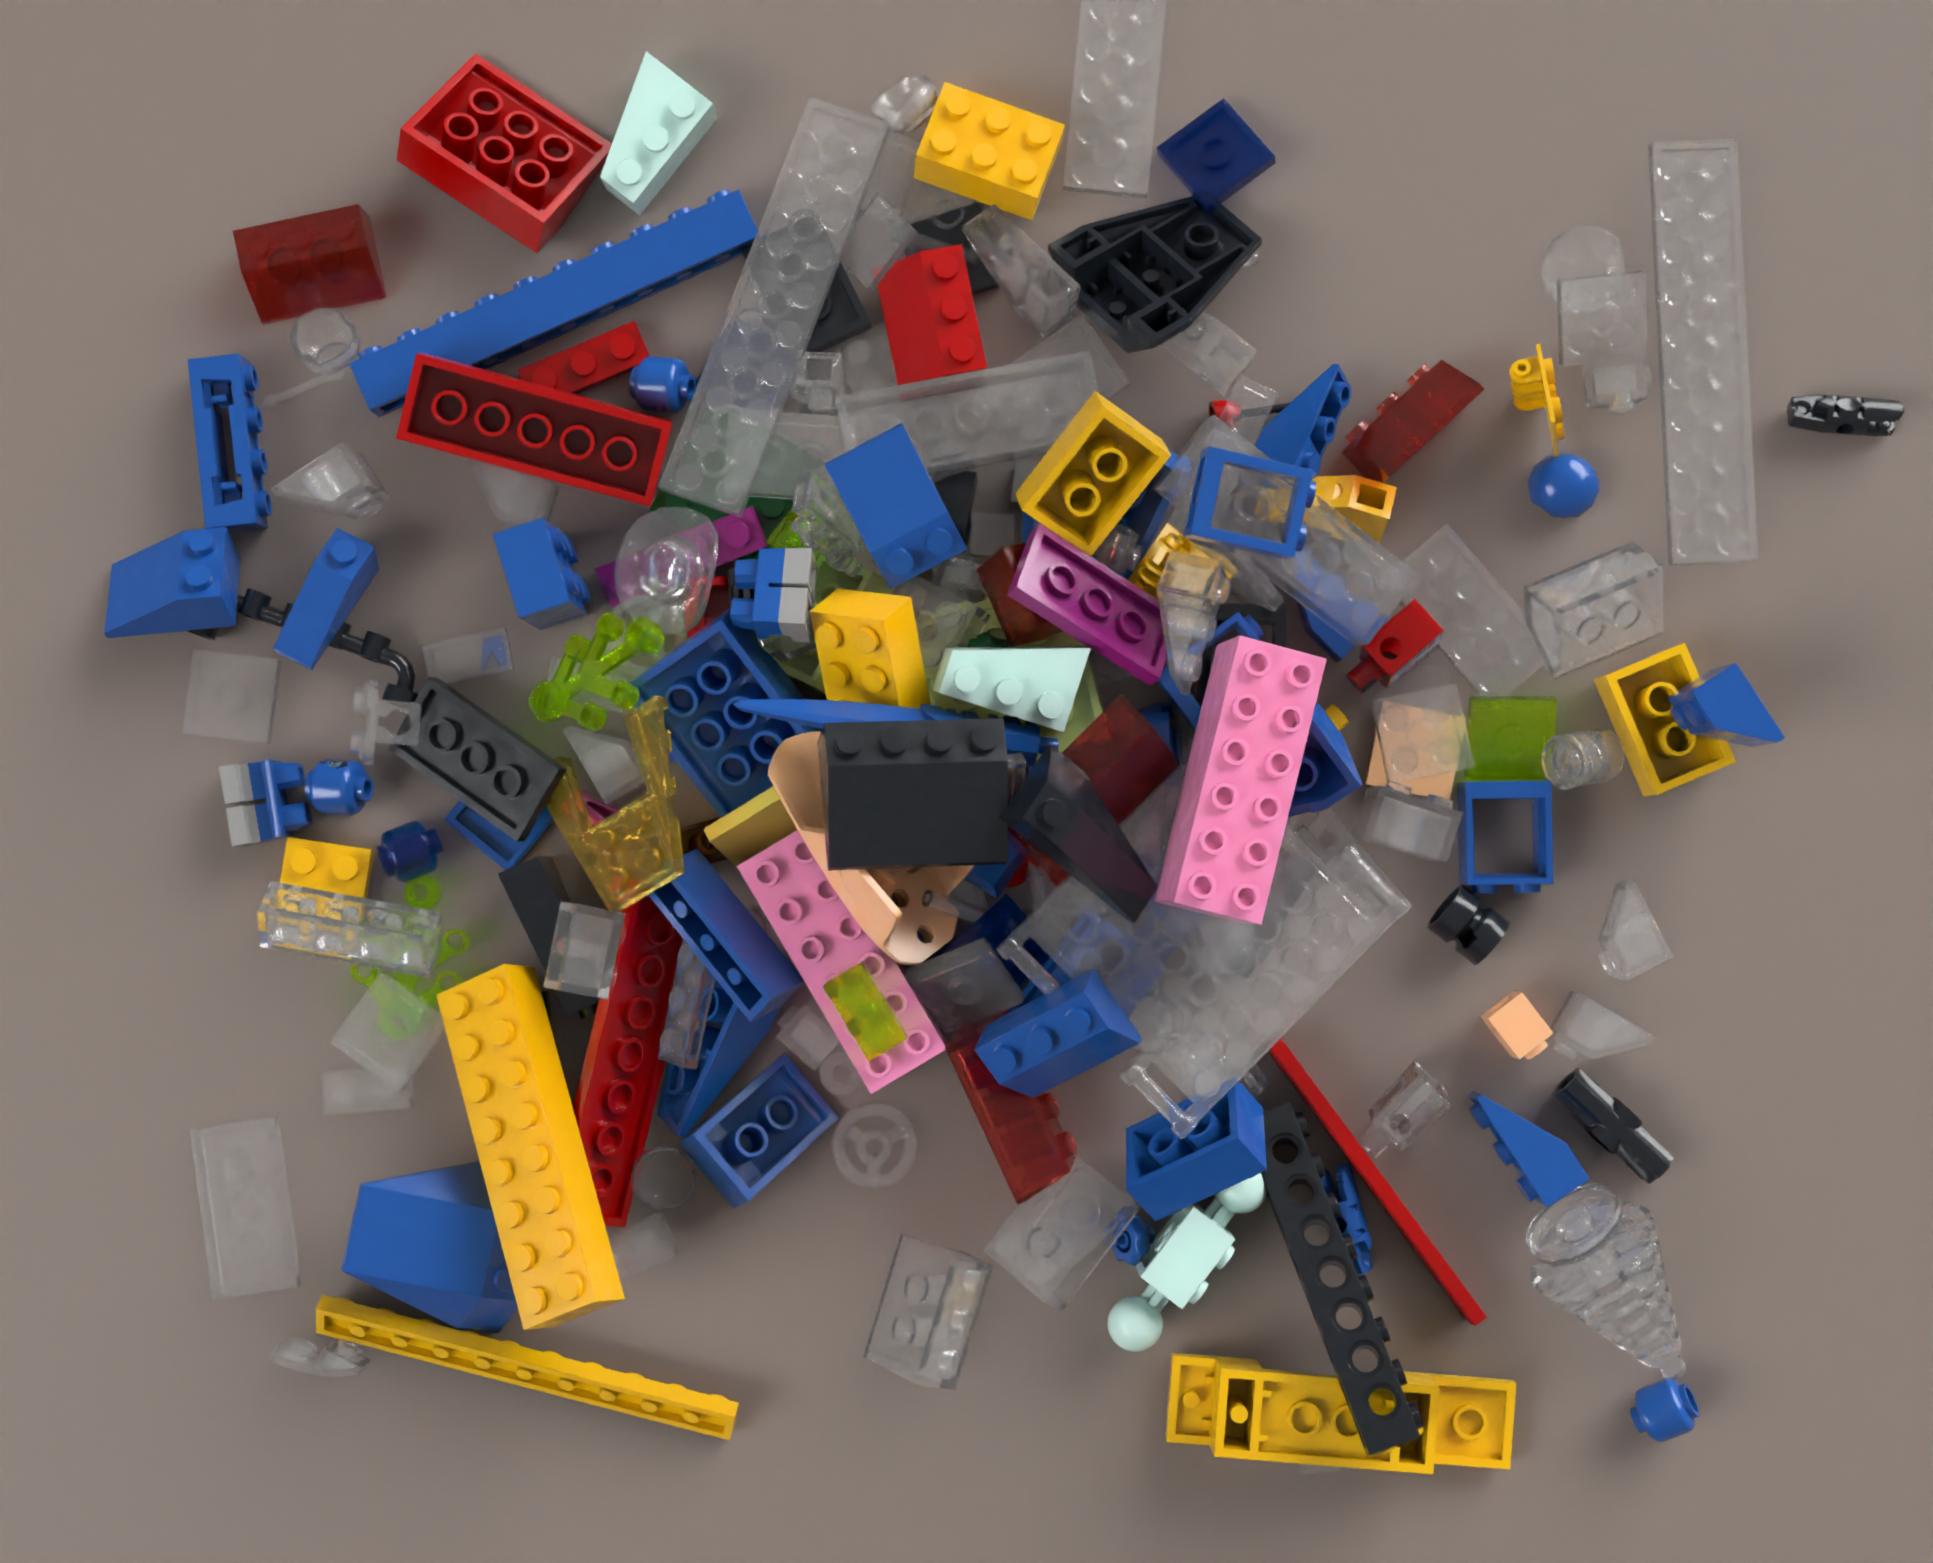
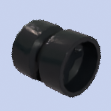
[1427,885,1510,965]

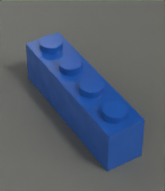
[644,849,804,1023]

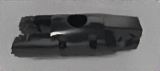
[1787,395,1905,437]

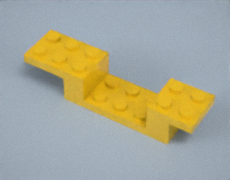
[1165,1352,1516,1474]

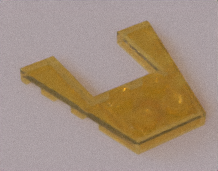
[546,695,685,912]

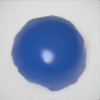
[1528,453,1599,518]

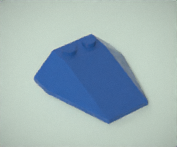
[341,1161,518,1333]

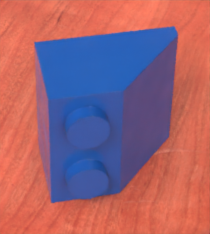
[1668,663,1785,747]

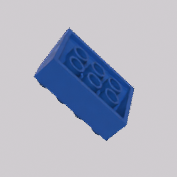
[622,608,822,818]

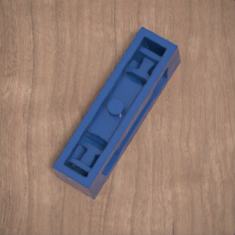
[188,354,272,533]

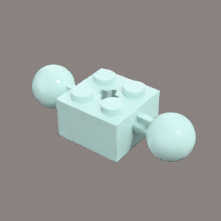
[1107,1173,1268,1352]

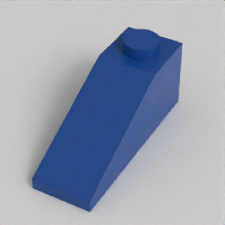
[273,528,379,670]

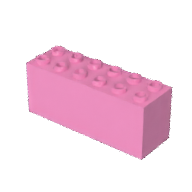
[1153,636,1327,925]
[737,830,948,1094]

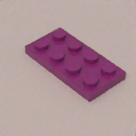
[1007,523,1180,686]

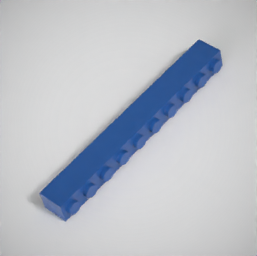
[349,189,761,417]

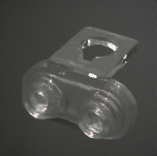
[350,680,421,765]

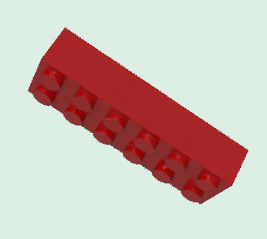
[396,352,673,507]

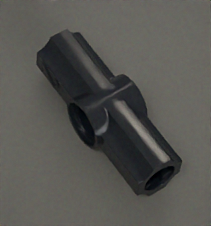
[1553,1068,1674,1184]

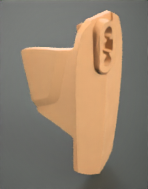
[768,731,976,965]

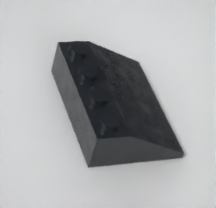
[817,718,1008,871]

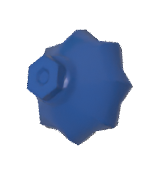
[1108,1212,1156,1266]

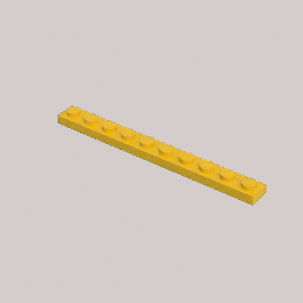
[316,1295,739,1440]

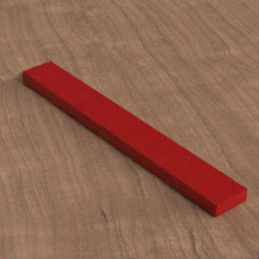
[1264,1035,1487,1326]

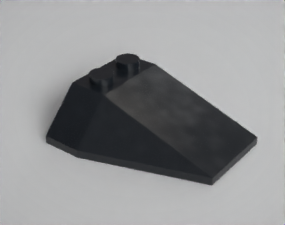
[1048,192,1262,353]

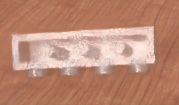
[257,881,442,978]

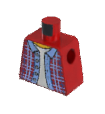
[1346,599,1444,694]

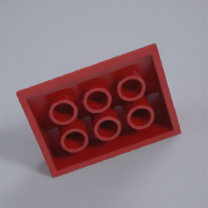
[396,54,612,253]

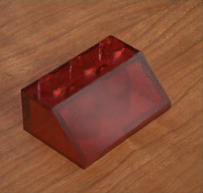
[233,204,387,325]
[1341,359,1484,483]

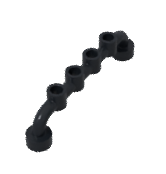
[188,588,418,710]

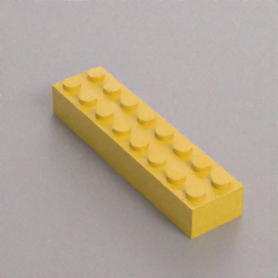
[436,964,625,1330]

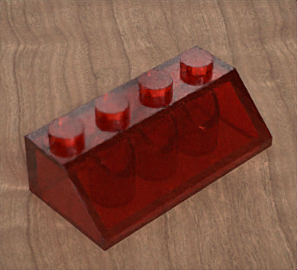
[1008,694,1180,888]
[945,1005,1077,1205]

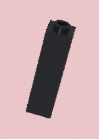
[498,856,604,1019]

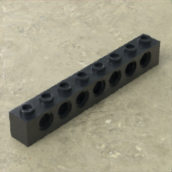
[1261,1103,1424,1458]

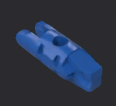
[1320,1163,1373,1275]

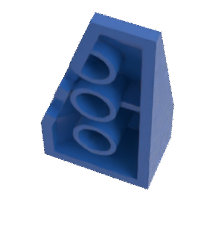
[1172,703,1362,817]

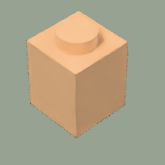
[1480,990,1554,1060]

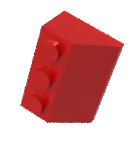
[875,244,987,396]

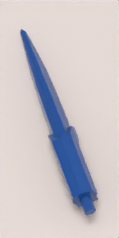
[733,699,1059,765]

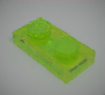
[823,961,908,1061]

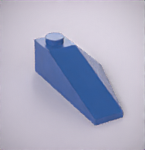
[657,958,780,1138]

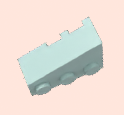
[600,51,718,216]
[932,645,1091,732]

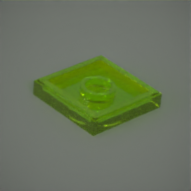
[1464,696,1558,782]

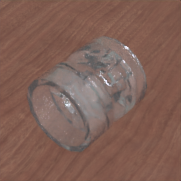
[1541,727,1625,790]

